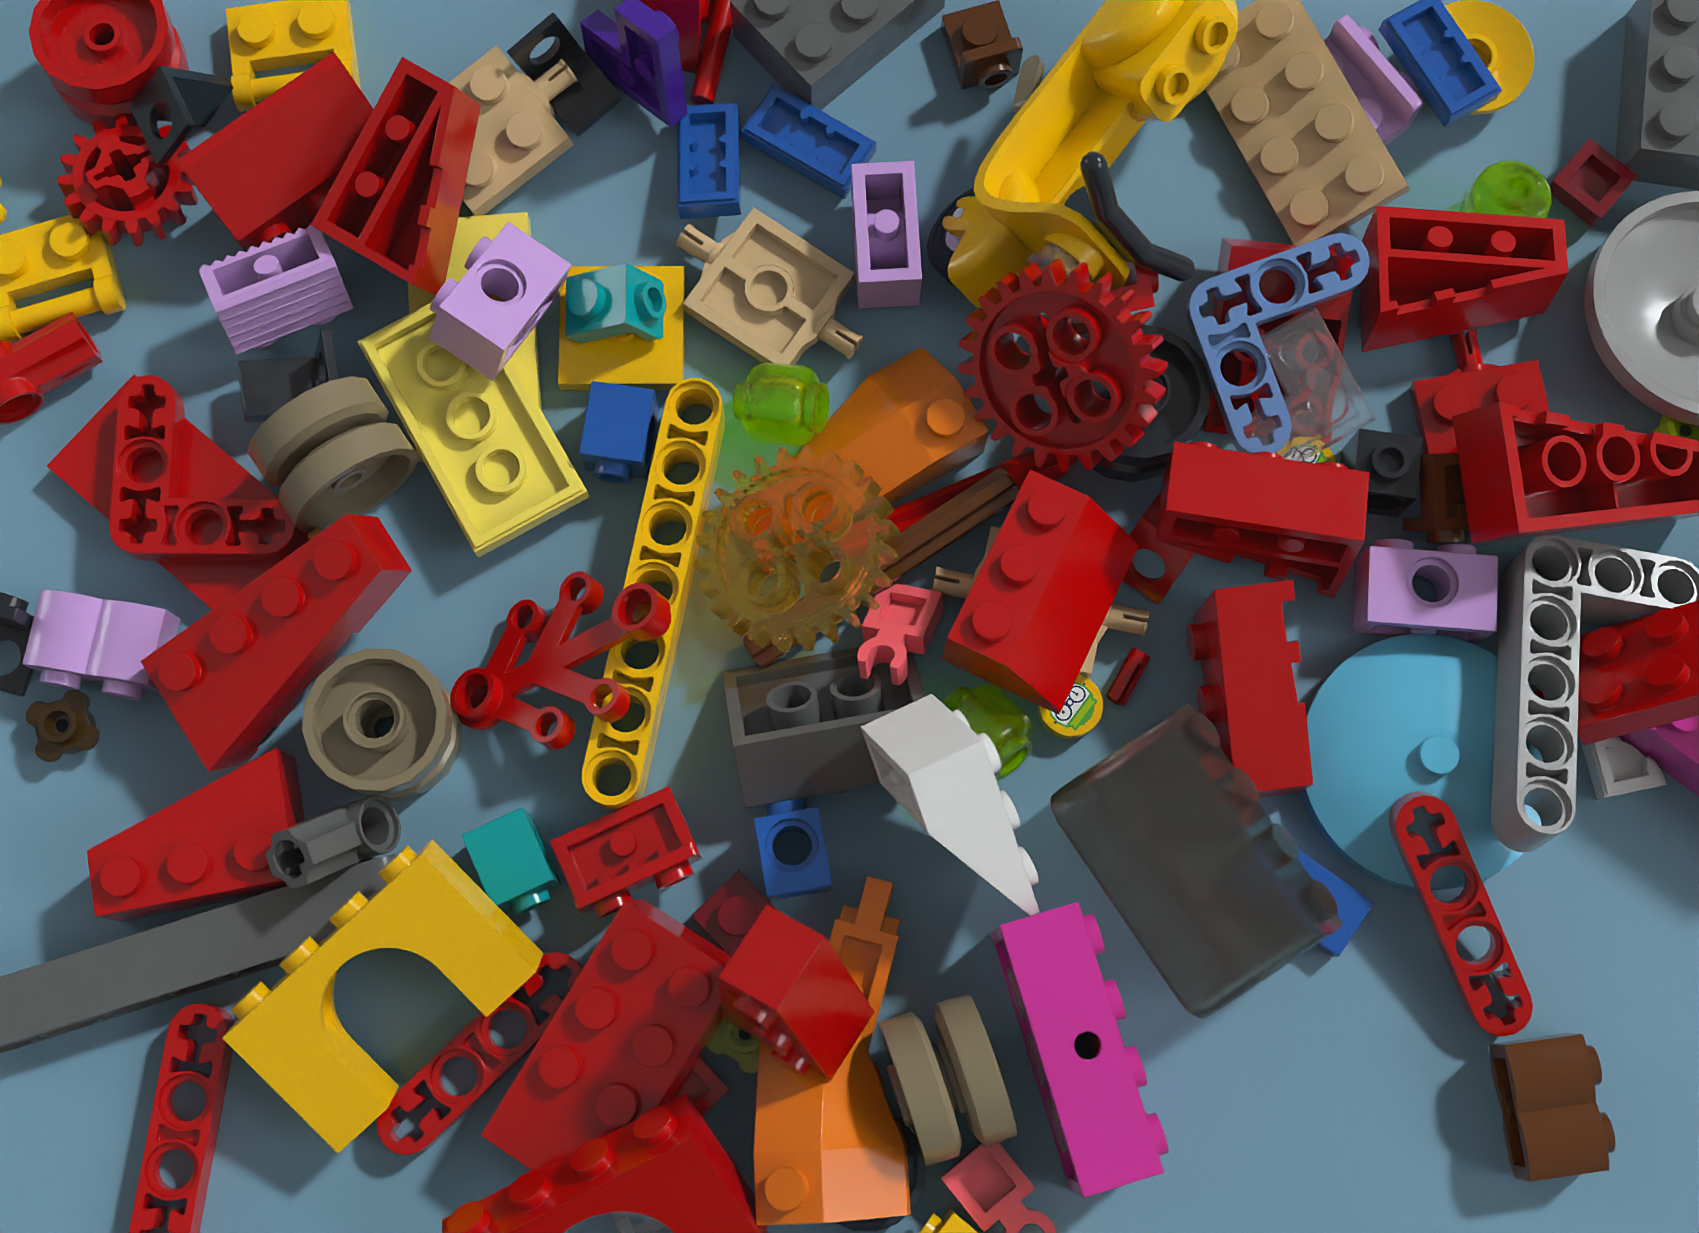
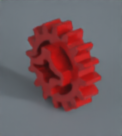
[57,113,198,247]

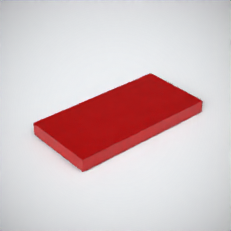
[47,374,311,610]

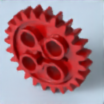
[958,259,1168,472]

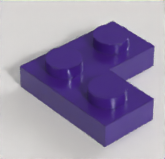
[580,0,688,128]

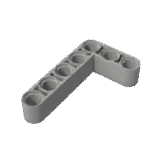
[1491,535,1699,852]

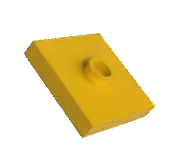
[558,266,685,390]

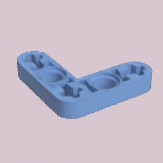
[1185,233,1370,454]

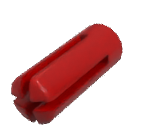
[1106,648,1151,706]

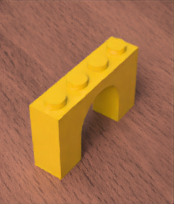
[223,839,543,1153]

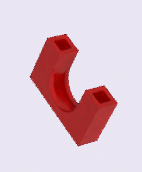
[442,1094,768,1233]

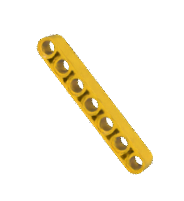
[582,378,725,812]

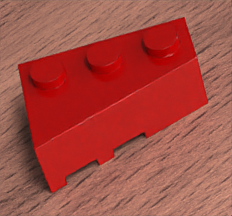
[1156,441,1369,599]
[87,748,305,922]

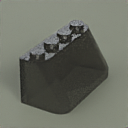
[1051,703,1343,1019]

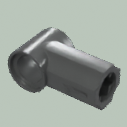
[265,796,401,889]

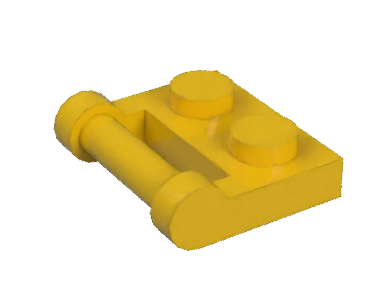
[225,0,360,112]
[0,214,126,343]

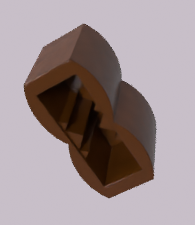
[1490,1033,1615,1182]

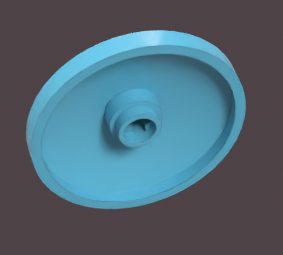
[1301,634,1543,891]

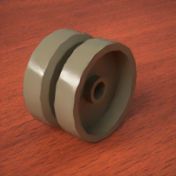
[248,376,419,533]
[302,648,463,802]
[879,993,1017,1167]

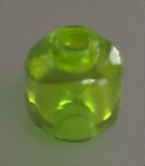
[1460,160,1552,218]
[733,362,830,447]
[943,684,1033,780]

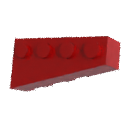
[1452,401,1699,543]
[140,514,412,772]

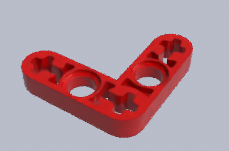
[109,375,303,561]

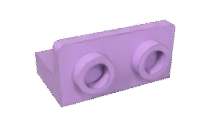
[1323,14,1423,146]

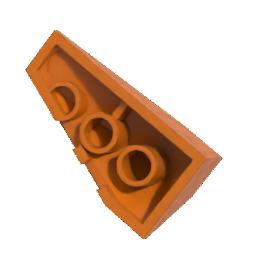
[738,347,989,573]
[754,943,911,1226]

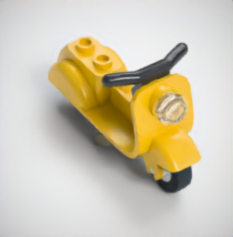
[926,0,1238,308]

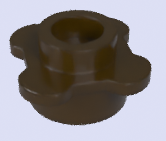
[26,689,100,762]

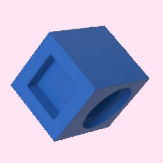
[579,381,659,484]
[754,799,833,902]

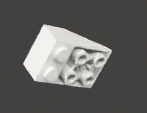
[861,694,1040,916]

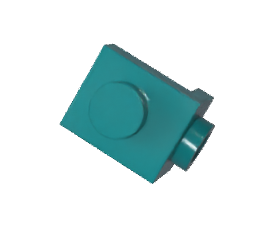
[565,263,666,343]

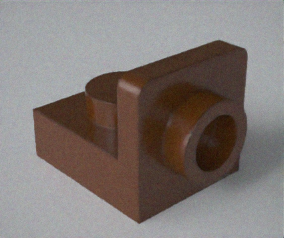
[941,0,1023,90]
[1402,452,1469,543]

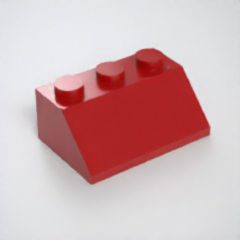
[176,52,373,252]
[942,469,1139,715]

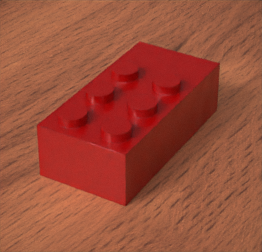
[481,899,732,1170]

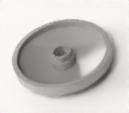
[1584,191,1699,426]

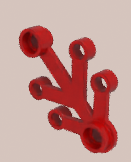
[450,571,671,750]

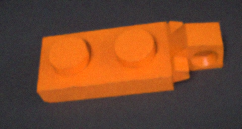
[829,876,901,1051]

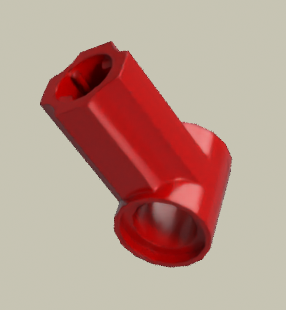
[0,312,103,424]

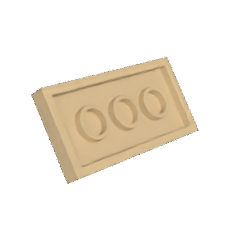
[1205,0,1410,245]

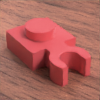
[857,583,944,686]
[940,1142,1056,1233]

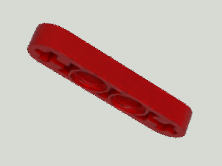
[1388,791,1533,1037]
[377,952,584,1155]
[129,1004,234,1233]

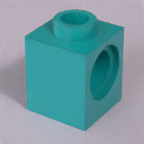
[461,807,561,916]

